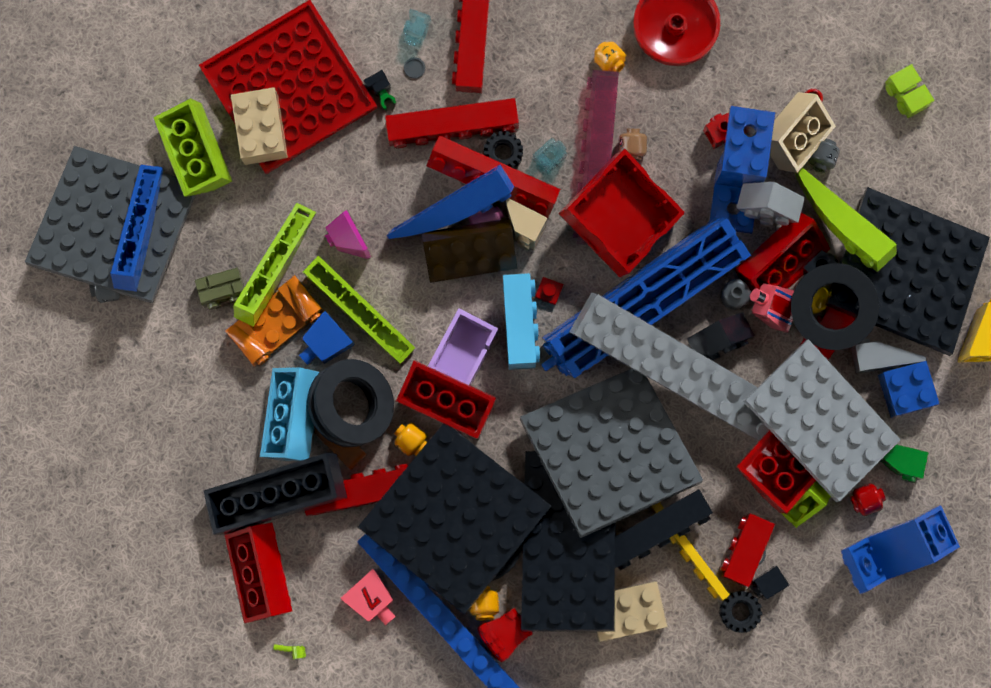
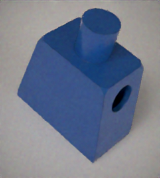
[299,311,354,365]

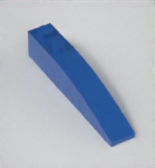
[111,164,163,292]
[386,165,514,239]

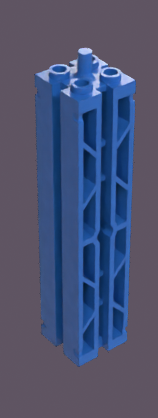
[541,218,751,378]

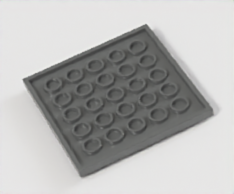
[25,146,195,304]
[520,368,703,538]

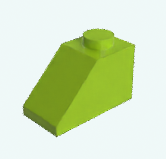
[781,481,831,528]

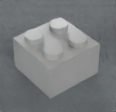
[736,182,805,226]

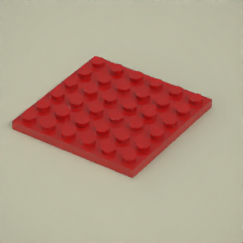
[199,0,378,174]

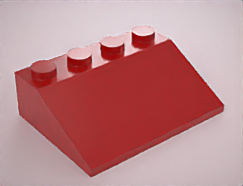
[736,430,816,514]

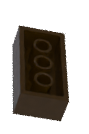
[422,218,518,283]

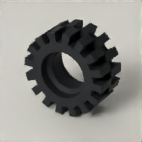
[484,131,523,169]
[719,591,762,633]

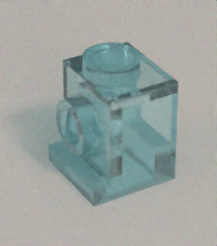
[403,9,431,46]
[532,138,567,175]

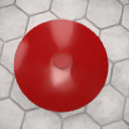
[633,0,721,66]

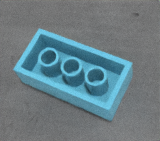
[503,273,540,370]
[260,367,320,461]

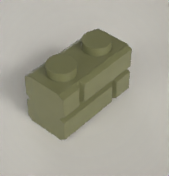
[195,267,245,310]

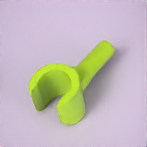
[273,644,306,659]

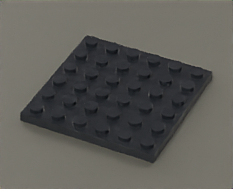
[825,187,990,356]
[358,423,551,615]

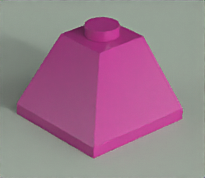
[325,210,371,259]

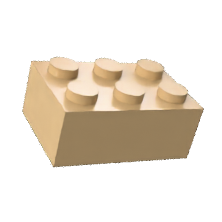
[231,87,288,165]
[770,92,836,173]
[597,581,667,642]

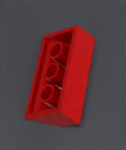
[735,213,830,291]
[396,360,496,439]
[224,522,293,624]

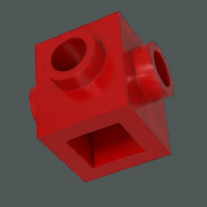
[703,113,729,149]

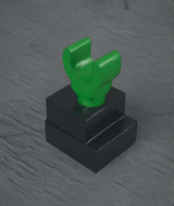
[363,70,396,110]

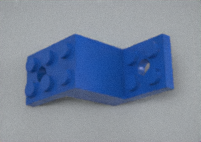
[709,106,775,234]
[841,505,960,594]

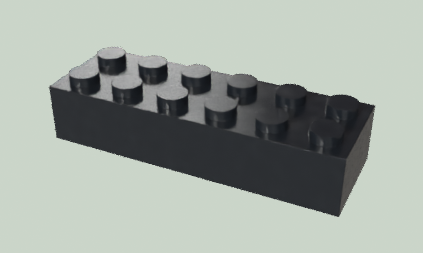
[203,453,347,535]

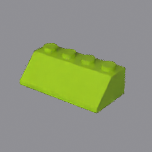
[153,98,233,197]

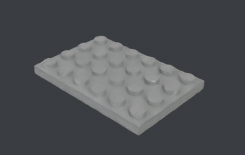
[744,339,901,502]

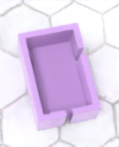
[428,308,498,386]

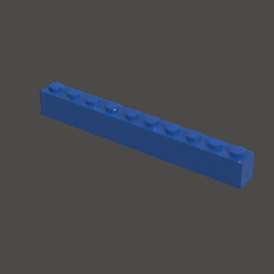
[357,534,520,688]

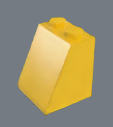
[958,299,991,362]

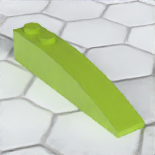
[795,168,897,272]
[234,203,316,327]
[302,256,415,364]

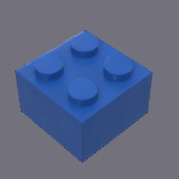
[878,361,940,418]

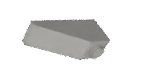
[851,339,926,373]

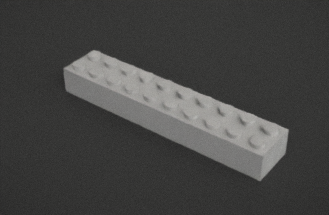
[569,293,769,441]

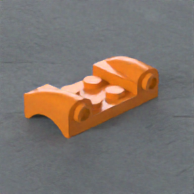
[225,275,324,367]

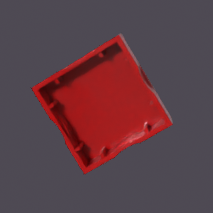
[558,149,685,277]

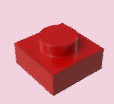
[535,277,564,306]

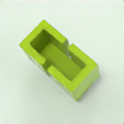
[885,64,935,118]

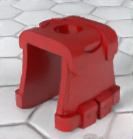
[477,608,533,662]

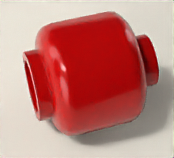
[850,483,886,516]

